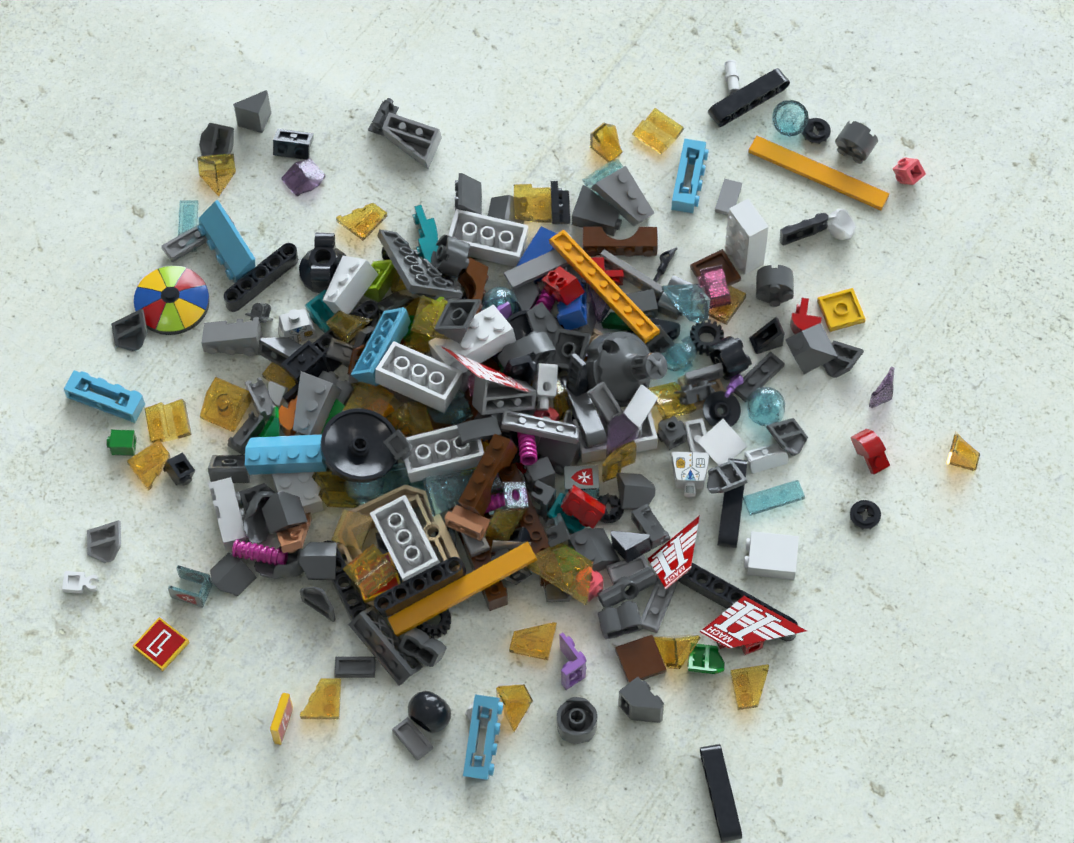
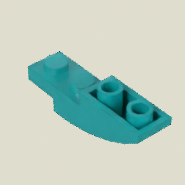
[412,205,439,263]

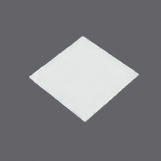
[697,419,747,466]
[491,541,531,552]

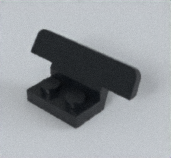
[281,340,342,405]

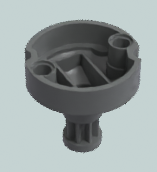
[585,332,667,407]

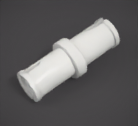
[724,60,739,95]

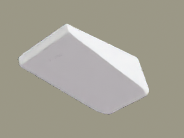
[683,418,710,456]

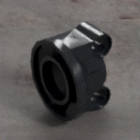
[299,232,346,293]

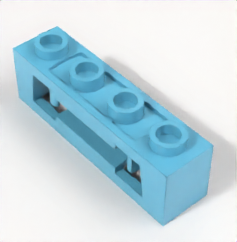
[671,138,709,213]
[64,370,145,423]
[463,694,503,780]

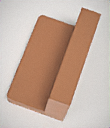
[444,505,491,541]

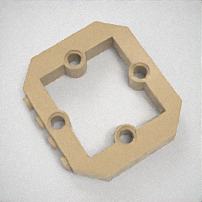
[337,485,461,616]

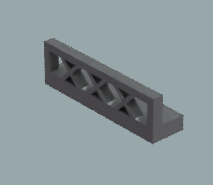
[348,606,423,686]

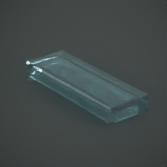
[178,200,199,252]
[743,480,805,516]

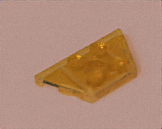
[526,543,593,605]

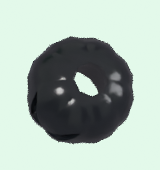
[408,691,451,733]

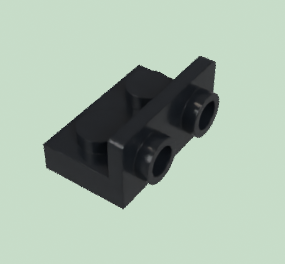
[273,129,313,160]
[550,181,570,224]
[503,355,537,385]

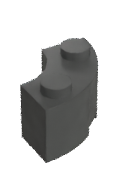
[498,331,556,369]

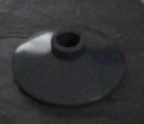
[703,391,741,427]

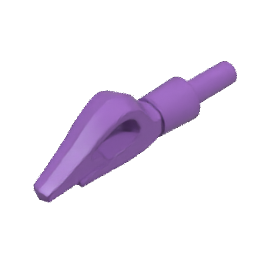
[725,374,744,397]

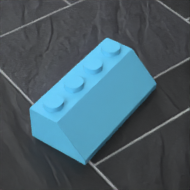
[197,200,255,283]
[351,307,411,387]
[245,434,327,475]

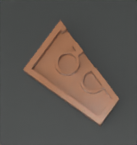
[276,512,312,553]

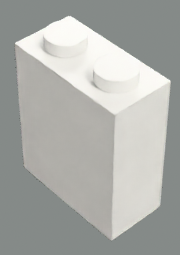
[744,531,799,580]

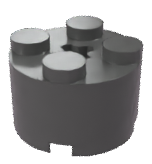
[835,121,878,164]
[431,235,470,278]
[756,265,794,307]
[557,697,597,744]

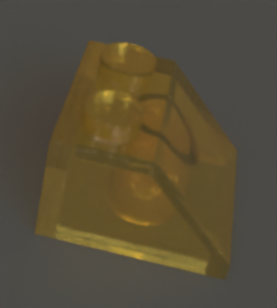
[200,377,252,432]
[385,402,433,437]

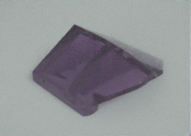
[281,158,326,196]
[869,366,895,408]

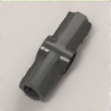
[597,566,657,608]

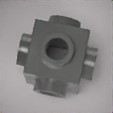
[656,415,687,450]

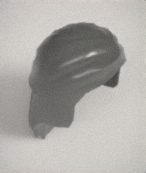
[243,491,274,543]
[254,546,304,579]

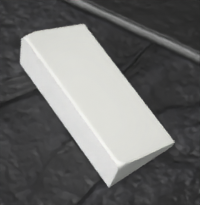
[622,385,658,428]
[744,443,788,473]

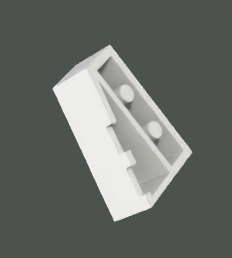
[323,256,378,317]
[208,477,248,551]

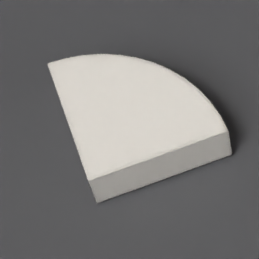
[268,381,289,406]

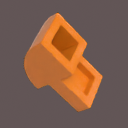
[279,397,297,436]

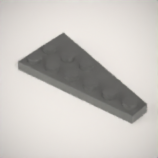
[377,229,463,299]

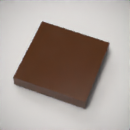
[690,249,741,296]
[615,635,667,684]

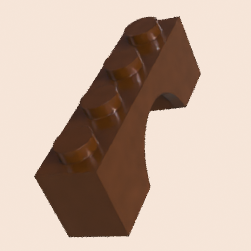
[583,227,658,257]
[457,257,489,315]
[458,434,518,516]

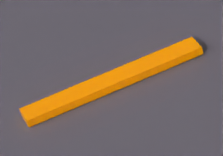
[748,136,890,211]
[549,229,660,343]
[388,541,537,637]

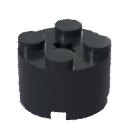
[708,336,752,380]

